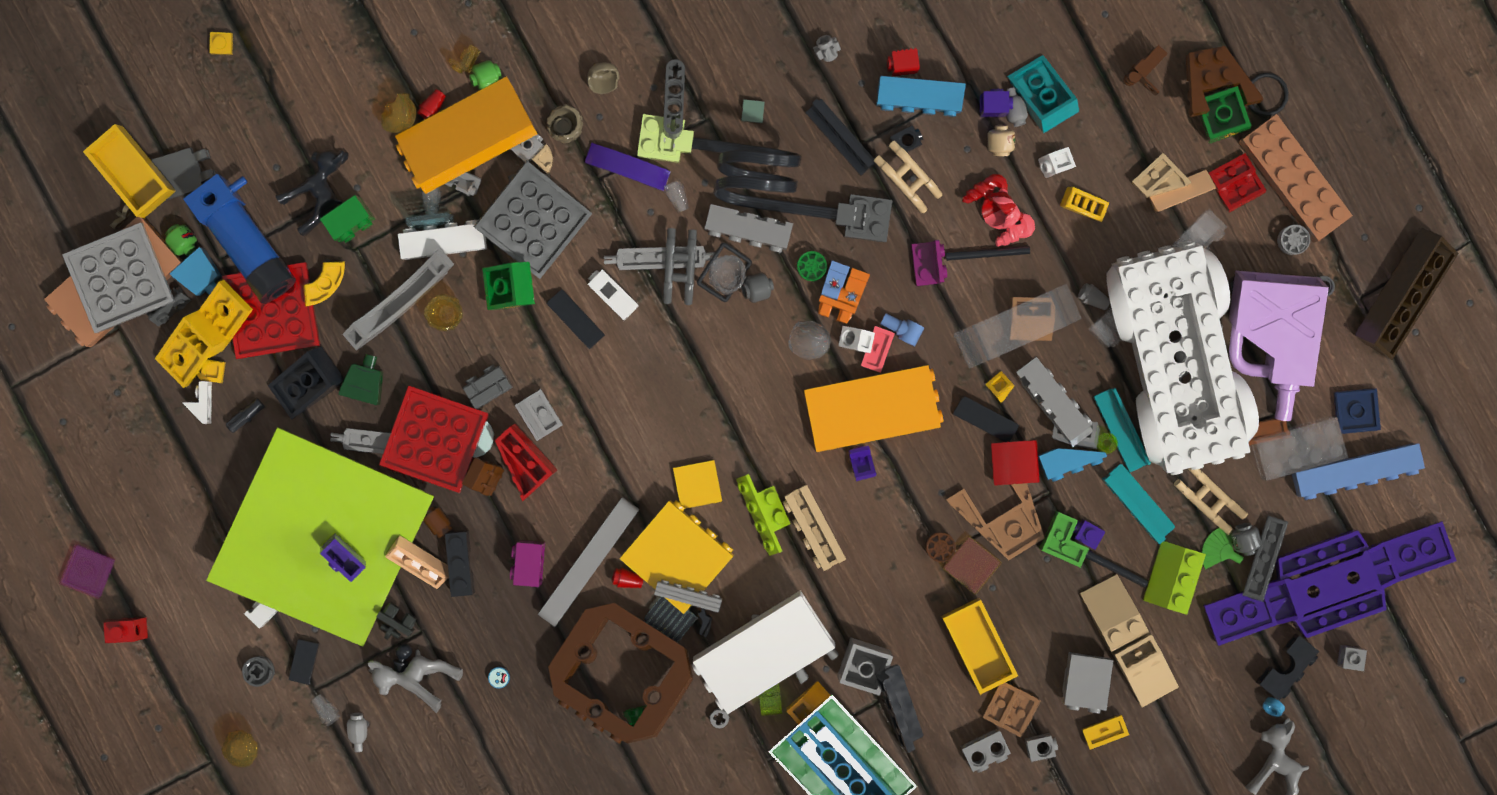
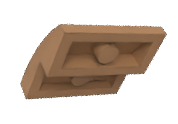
[983,682,1041,738]

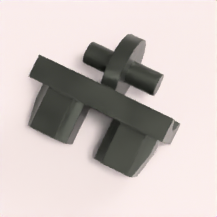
[376,602,417,640]

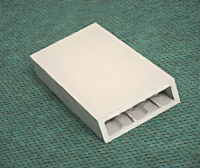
[692,590,835,714]

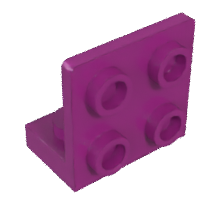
[911,240,947,286]

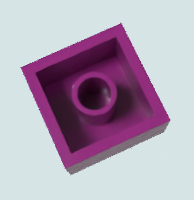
[510,540,545,587]

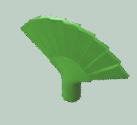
[1202,525,1244,570]

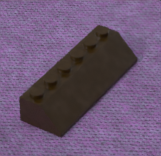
[1355,228,1459,360]

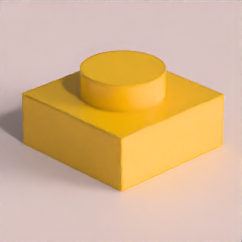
[210,32,233,55]

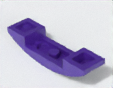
[585,143,671,191]

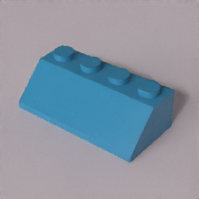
[876,76,966,117]

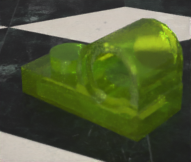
[759,683,782,716]

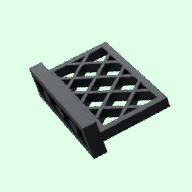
[805,99,875,176]

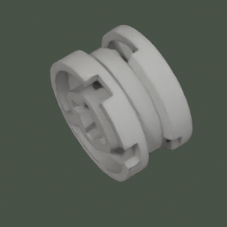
[1277,225,1310,255]

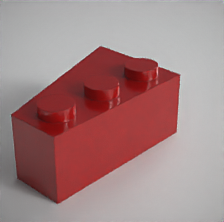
[495,423,557,501]

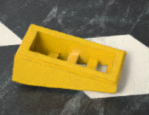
[1060,187,1109,222]

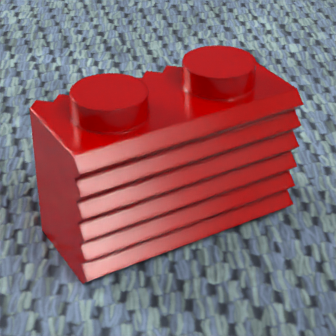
[886,48,920,77]

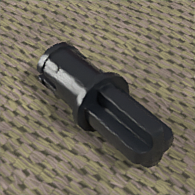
[226,397,265,433]

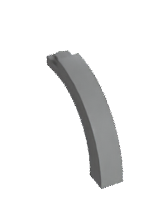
[342,248,454,350]

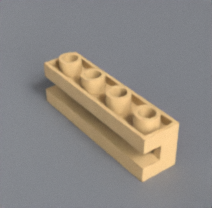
[783,484,846,571]

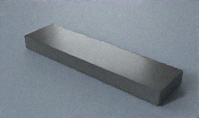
[1242,516,1288,602]

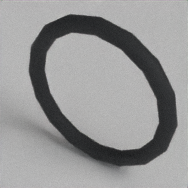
[1248,73,1289,116]

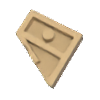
[1132,153,1191,198]

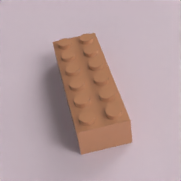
[1238,114,1353,242]

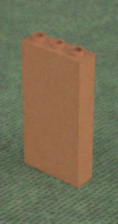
[44,217,183,347]

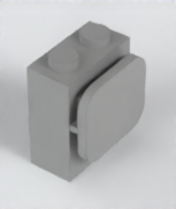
[1062,652,1113,713]

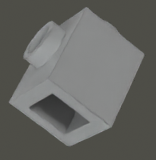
[511,134,544,162]

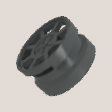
[242,656,275,687]

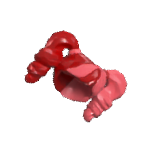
[962,174,1035,247]

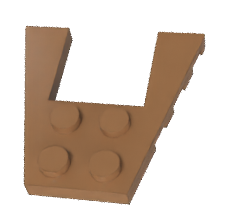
[946,484,1045,560]

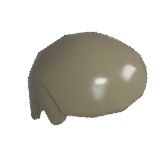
[587,62,619,94]

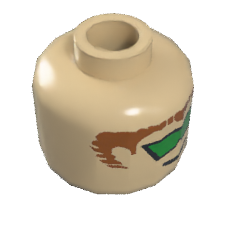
[988,125,1015,156]

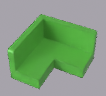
[1039,511,1089,568]

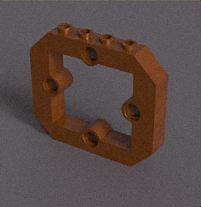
[548,603,693,744]

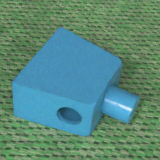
[170,247,222,296]

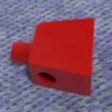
[104,617,148,643]

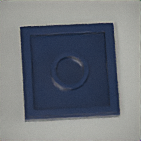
[1333,388,1381,434]

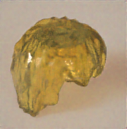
[381,93,416,133]
[424,294,463,331]
[221,730,258,768]

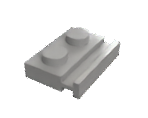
[515,389,563,441]

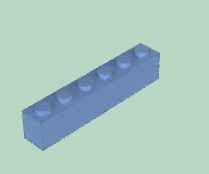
[1291,443,1425,500]

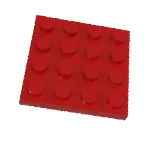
[222,262,321,359]
[379,386,489,494]

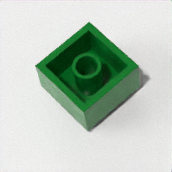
[1200,86,1251,144]
[320,195,376,243]
[482,262,535,310]

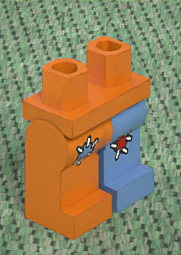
[818,261,870,324]

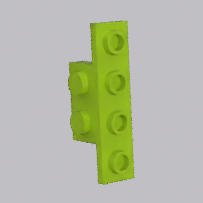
[736,474,790,556]

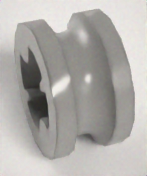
[710,708,729,728]

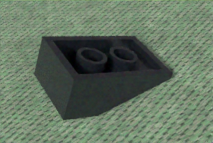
[268,346,345,420]

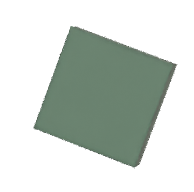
[742,100,765,123]

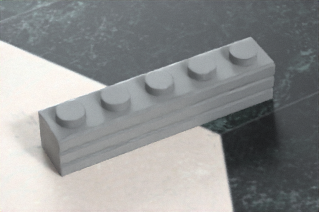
[654,579,723,612]

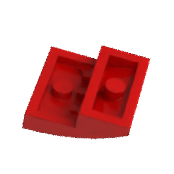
[1208,153,1266,213]
[991,440,1040,486]

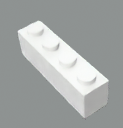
[398,220,487,260]

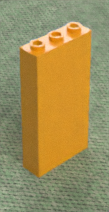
[395,76,537,194]
[804,365,944,452]

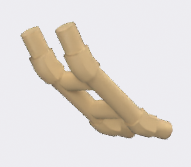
[873,140,942,213]
[1174,468,1248,535]

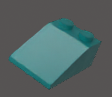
[1007,55,1079,133]

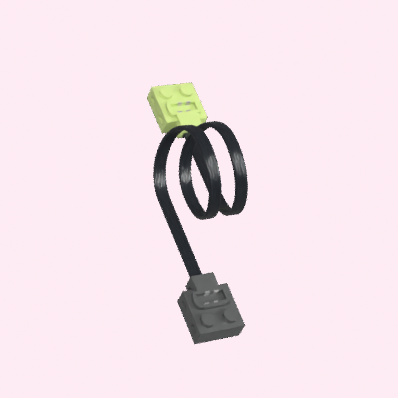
[637,114,892,243]

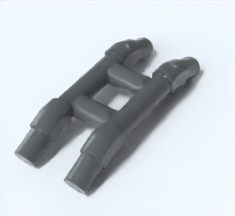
[663,228,697,305]

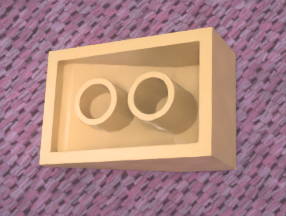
[1080,574,1149,652]

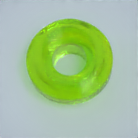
[1097,433,1118,454]

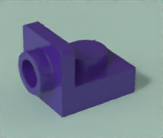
[1073,519,1105,550]

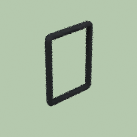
[697,243,752,302]

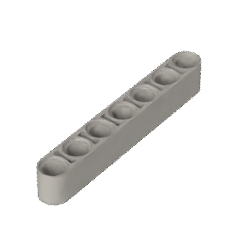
[538,497,639,627]

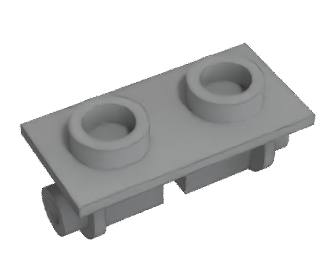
[445,172,481,196]

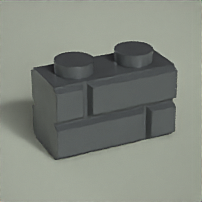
[463,364,513,409]

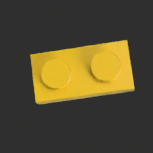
[1082,714,1129,750]

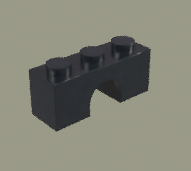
[445,530,475,597]
[1256,634,1319,701]

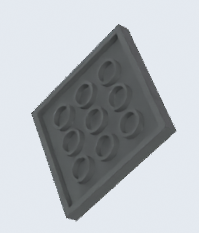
[473,160,592,279]

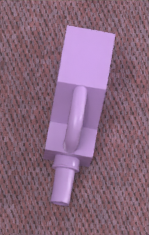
[1229,271,1329,421]

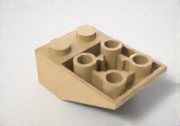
[1111,633,1179,708]

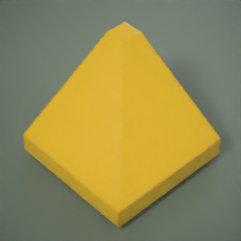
[985,371,1014,403]

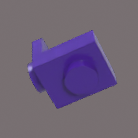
[849,445,876,481]

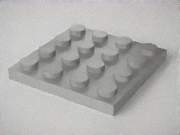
[62,223,175,333]

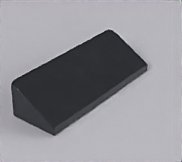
[546,289,605,349]
[953,396,1019,442]

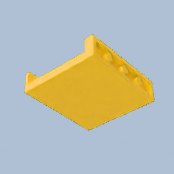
[620,500,734,614]

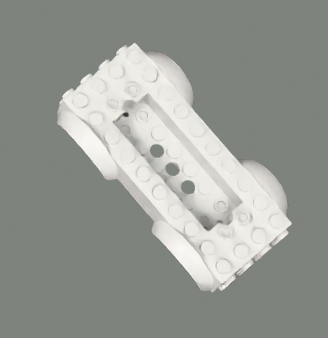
[1107,240,1259,475]

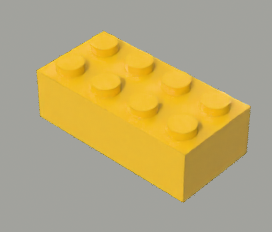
[83,124,176,218]
[941,598,1018,695]

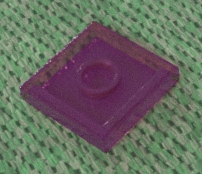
[59,544,116,599]

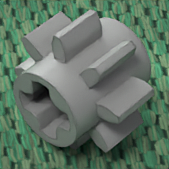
[813,35,841,62]

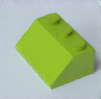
[1143,541,1206,615]

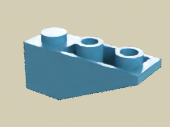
[1038,448,1107,482]

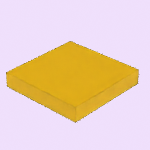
[673,460,722,509]

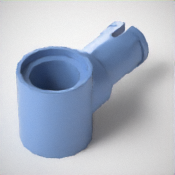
[881,313,924,347]

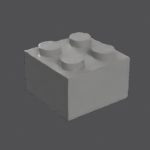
[837,638,893,695]

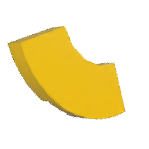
[303,261,345,307]

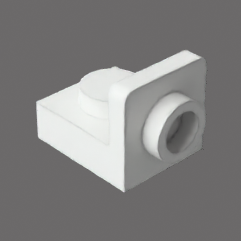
[1038,147,1076,178]

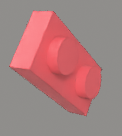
[861,326,895,373]

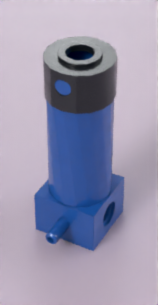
[183,174,296,304]

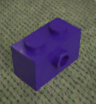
[980,89,1013,117]
[320,533,366,582]

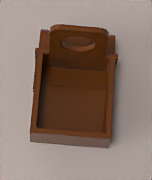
[1123,45,1168,95]
[462,457,505,496]

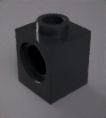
[889,125,923,153]

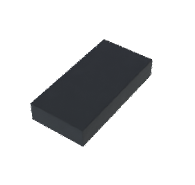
[289,638,320,685]

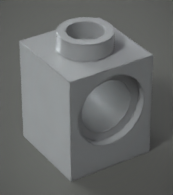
[1337,645,1367,671]
[1024,733,1058,762]

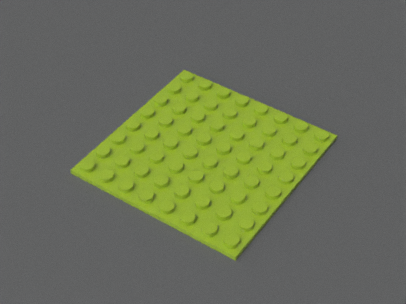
[206,427,434,647]

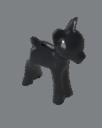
[275,150,349,236]

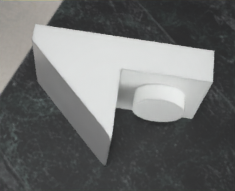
[182,381,212,424]

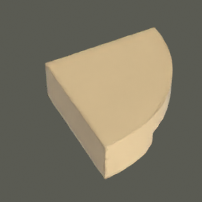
[532,144,553,174]

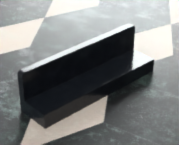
[875,664,923,753]

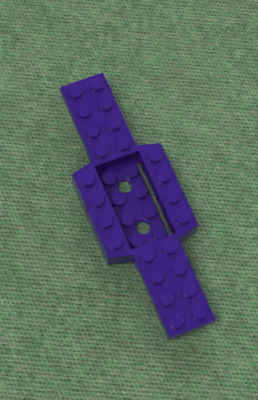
[1203,521,1456,646]

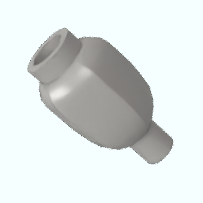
[1007,87,1028,127]
[347,713,367,752]

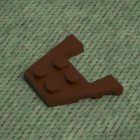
[1186,46,1264,117]

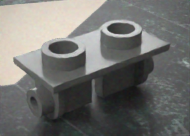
[146,286,191,326]

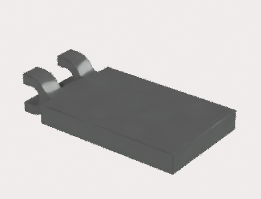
[151,148,216,201]

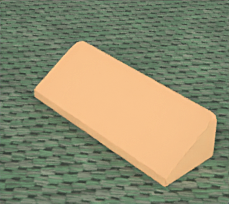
[1149,170,1216,213]
[385,536,449,589]

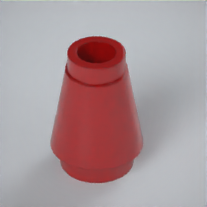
[417,89,446,119]
[612,567,643,588]

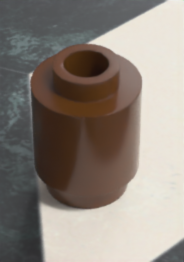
[423,507,453,538]

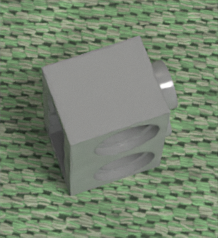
[960,728,1011,773]

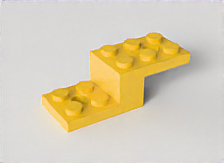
[155,280,253,388]

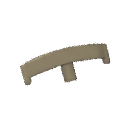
[110,205,131,229]

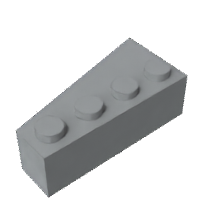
[705,204,793,253]
[1016,357,1093,447]

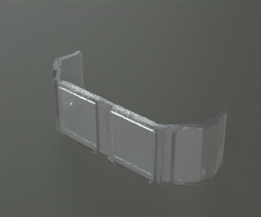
[953,284,1082,369]

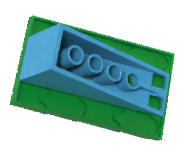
[769,695,917,795]

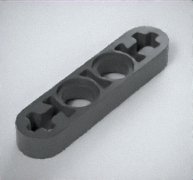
[663,60,685,139]

